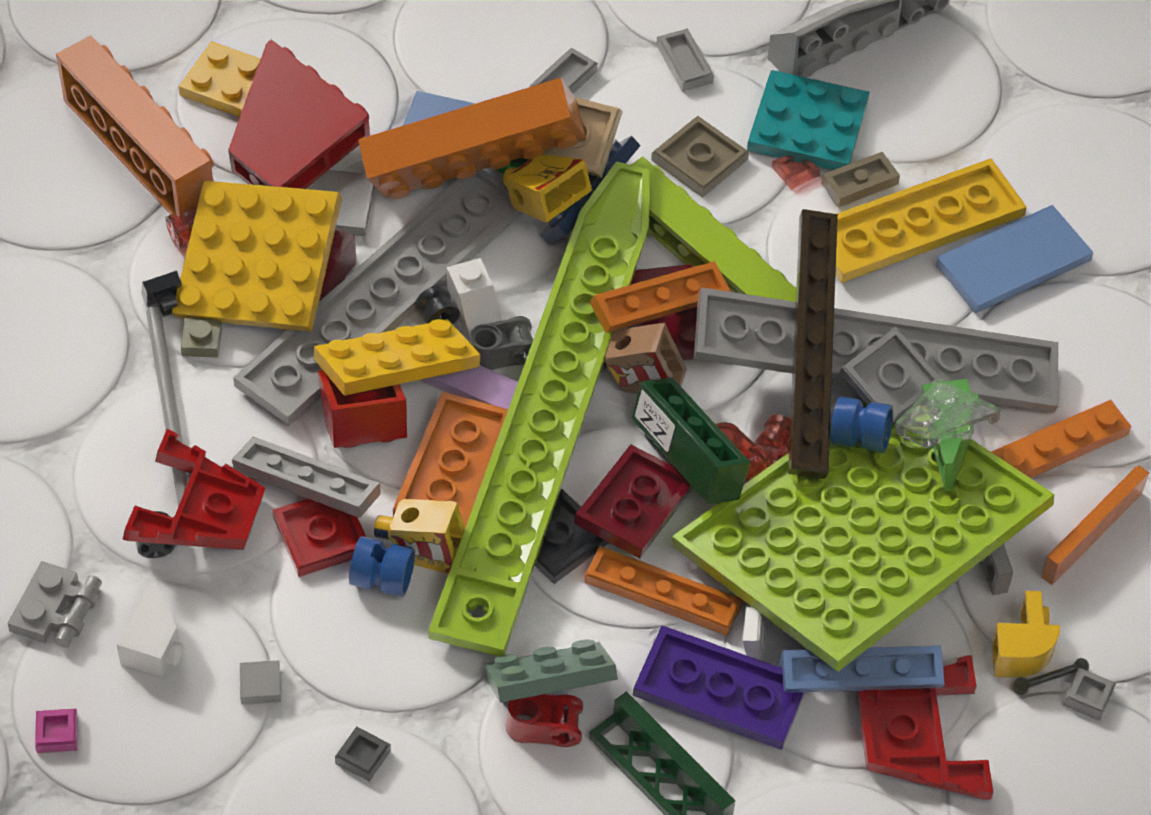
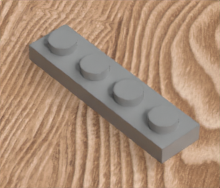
[232,436,381,518]

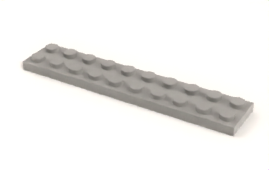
[233,169,523,425]
[694,288,1058,413]

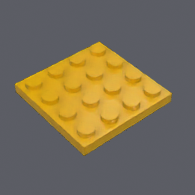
[172,180,342,332]

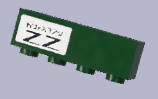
[632,377,751,504]

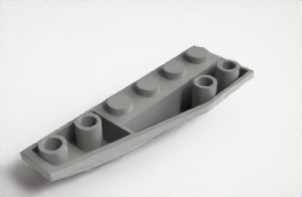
[767,0,950,77]

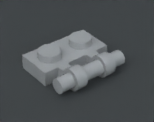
[7,561,102,647]

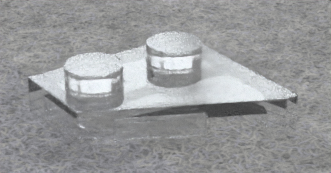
[895,379,1000,449]

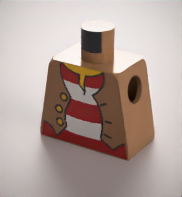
[601,323,687,393]

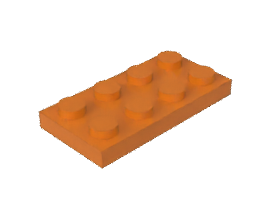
[393,392,508,528]

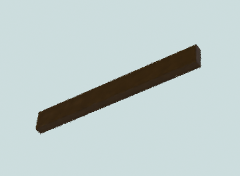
[788,209,838,479]

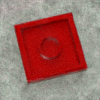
[272,499,366,577]

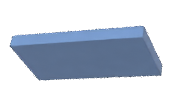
[936,205,1094,313]

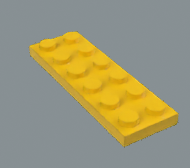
[836,158,1027,283]

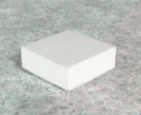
[743,607,766,660]

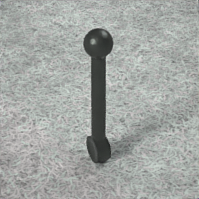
[1013,658,1089,695]

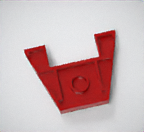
[122,429,266,550]
[857,655,994,800]

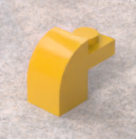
[992,591,1060,678]

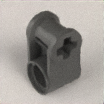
[469,316,533,370]

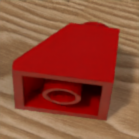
[318,370,407,448]

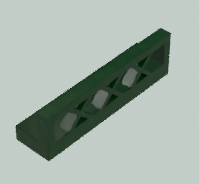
[589,691,736,815]

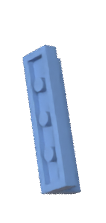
[778,645,944,693]

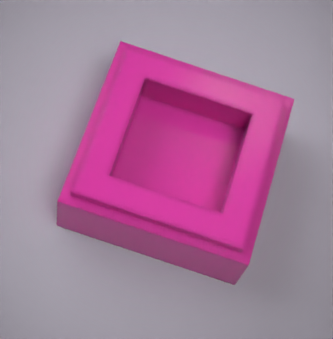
[35,708,78,753]

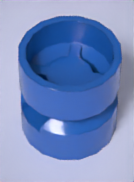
[830,396,893,454]
[349,536,415,597]

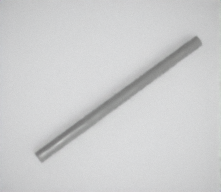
[146,306,189,506]

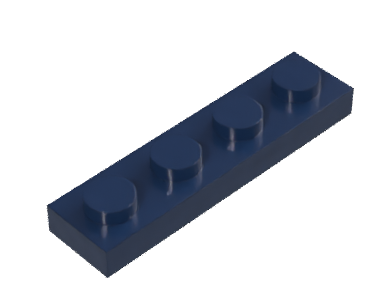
[540,135,641,245]

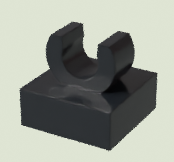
[141,270,182,317]

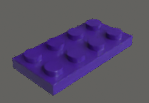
[633,625,806,750]

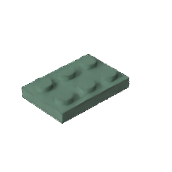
[484,639,618,703]

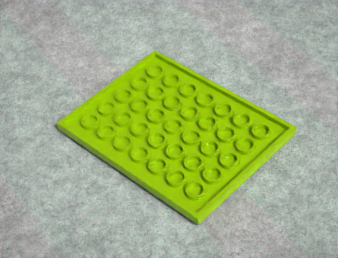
[672,400,1055,671]

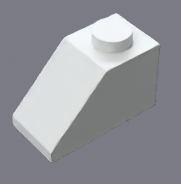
[447,258,502,341]
[117,581,183,679]

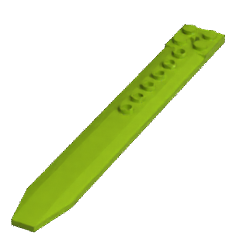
[428,161,650,656]

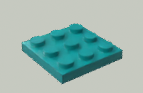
[747,70,870,170]

